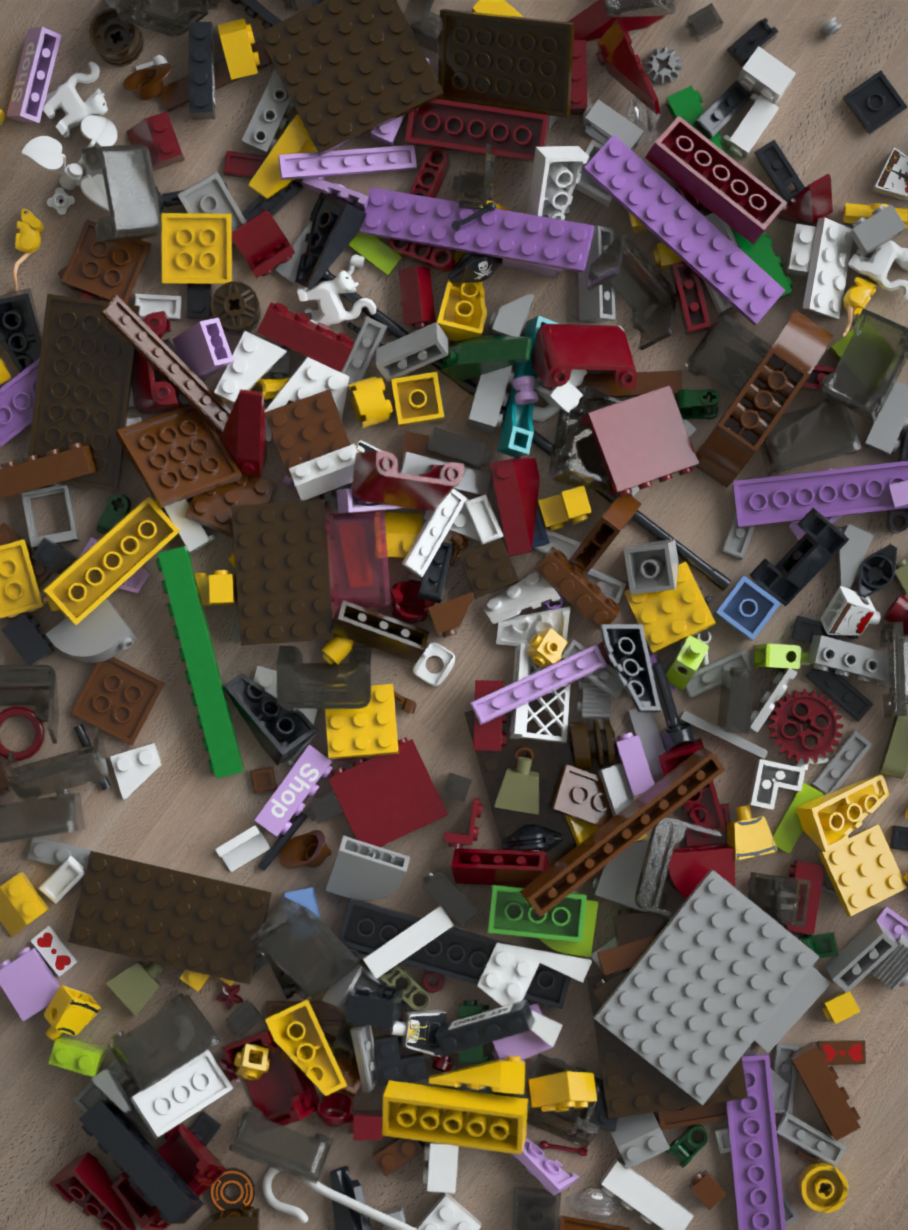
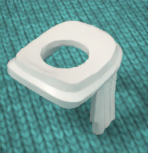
[413,642,455,687]

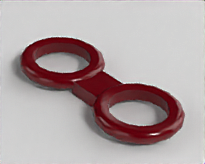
[0,706,45,761]

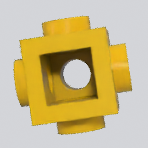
[526,628,568,667]
[234,1044,270,1080]

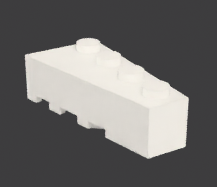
[526,146,589,220]

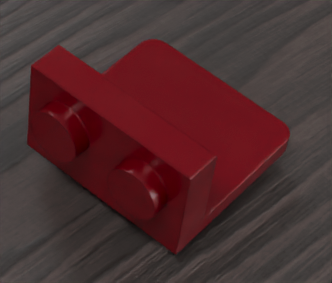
[232,210,295,278]
[444,798,482,849]

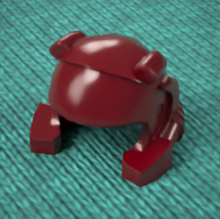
[391,580,435,624]

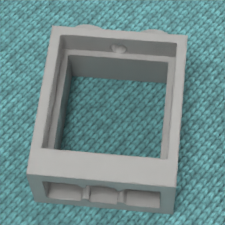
[581,99,644,151]
[21,483,80,549]

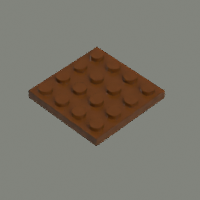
[116,404,242,509]

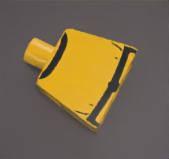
[727,805,777,861]
[44,985,102,1041]

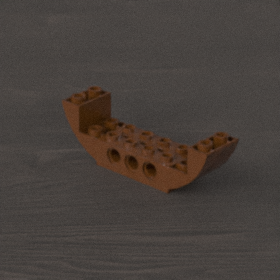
[695,309,833,488]

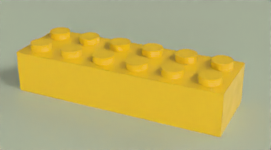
[42,497,180,625]
[382,1080,528,1155]

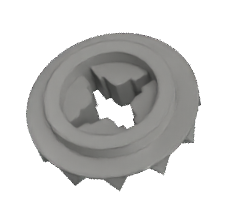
[645,47,682,84]

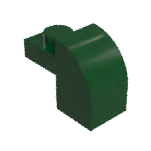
[796,932,839,959]

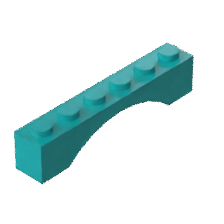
[497,316,559,458]

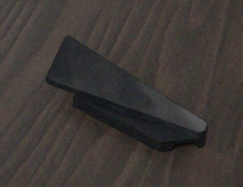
[330,1166,372,1230]

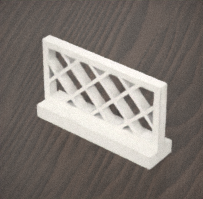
[509,643,570,743]

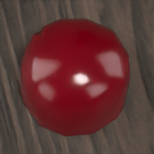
[317,1092,353,1127]

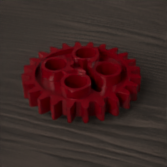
[767,689,844,765]

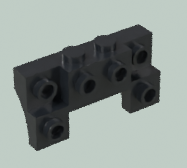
[750,507,850,607]

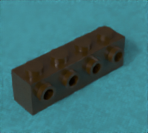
[330,600,429,663]

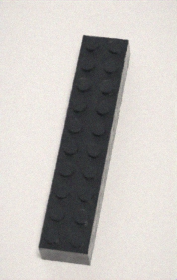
[337,898,571,1009]

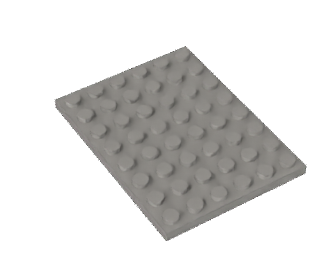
[593,869,819,1105]

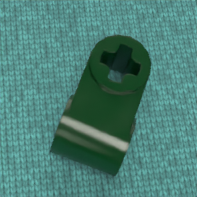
[675,389,720,420]
[96,494,132,534]
[665,1124,708,1168]

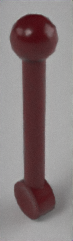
[539,1140,588,1156]

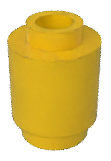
[321,634,355,665]

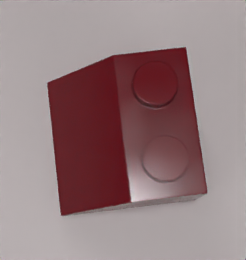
[126,111,185,175]

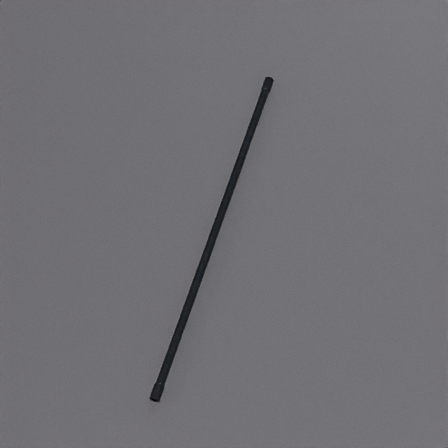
[320,269,732,591]

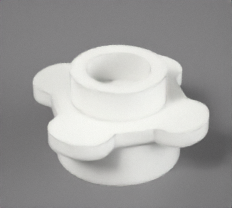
[47,187,75,215]

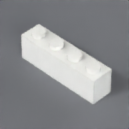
[600,1158,694,1230]

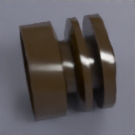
[89,8,144,67]
[211,281,262,335]
[569,718,617,770]

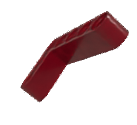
[389,147,455,273]

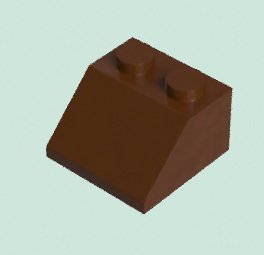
[428,592,474,638]

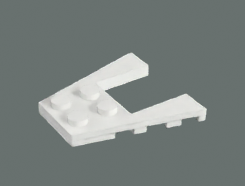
[264,357,349,442]
[477,942,592,1047]

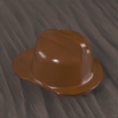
[123,63,171,100]
[279,830,332,869]

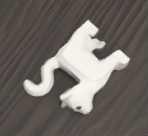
[43,61,108,139]
[848,240,908,301]
[297,270,376,326]

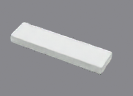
[402,489,466,577]
[363,906,454,979]

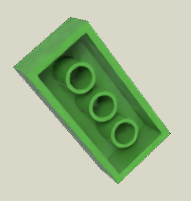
[488,885,587,942]

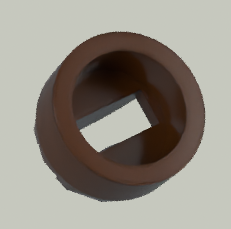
[515,746,534,761]

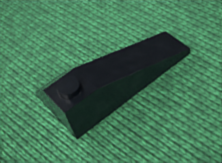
[295,192,367,289]
[0,288,42,373]
[600,624,661,712]
[223,673,318,766]

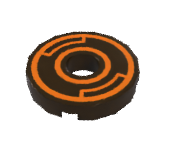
[209,1167,256,1212]

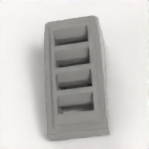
[91,1070,135,1113]

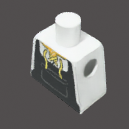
[390,1009,447,1057]

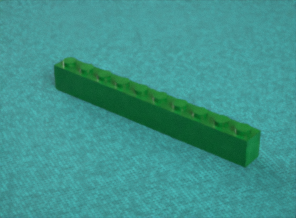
[665,85,793,301]
[155,545,245,779]

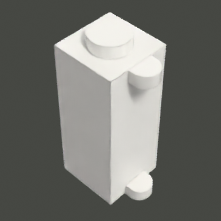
[723,94,779,158]
[164,499,217,553]

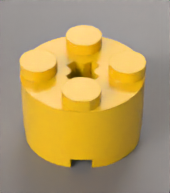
[348,376,393,429]
[798,1162,848,1213]

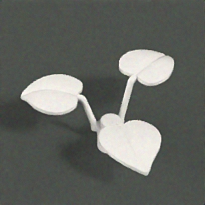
[21,115,118,213]

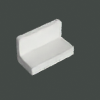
[215,825,270,872]

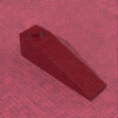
[568,0,666,42]
[596,18,660,115]
[777,173,833,226]
[220,389,267,477]
[490,458,540,557]
[658,738,727,837]
[49,1152,137,1230]

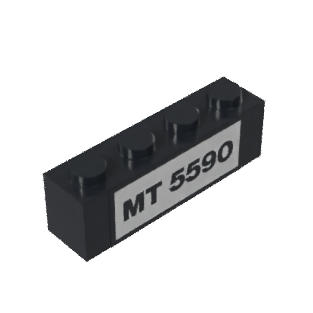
[189,22,215,120]
[435,1000,535,1056]

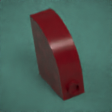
[661,844,735,898]

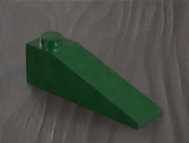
[441,334,532,382]

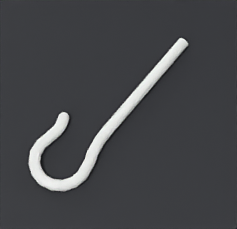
[262,1161,418,1230]

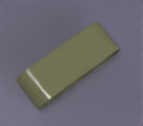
[879,709,908,780]
[379,964,430,1011]

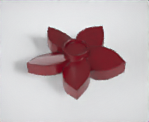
[216,983,244,1010]
[219,1059,241,1083]

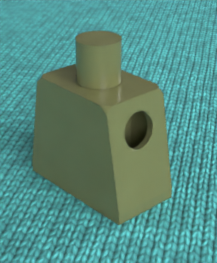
[494,757,539,815]
[106,961,165,1016]

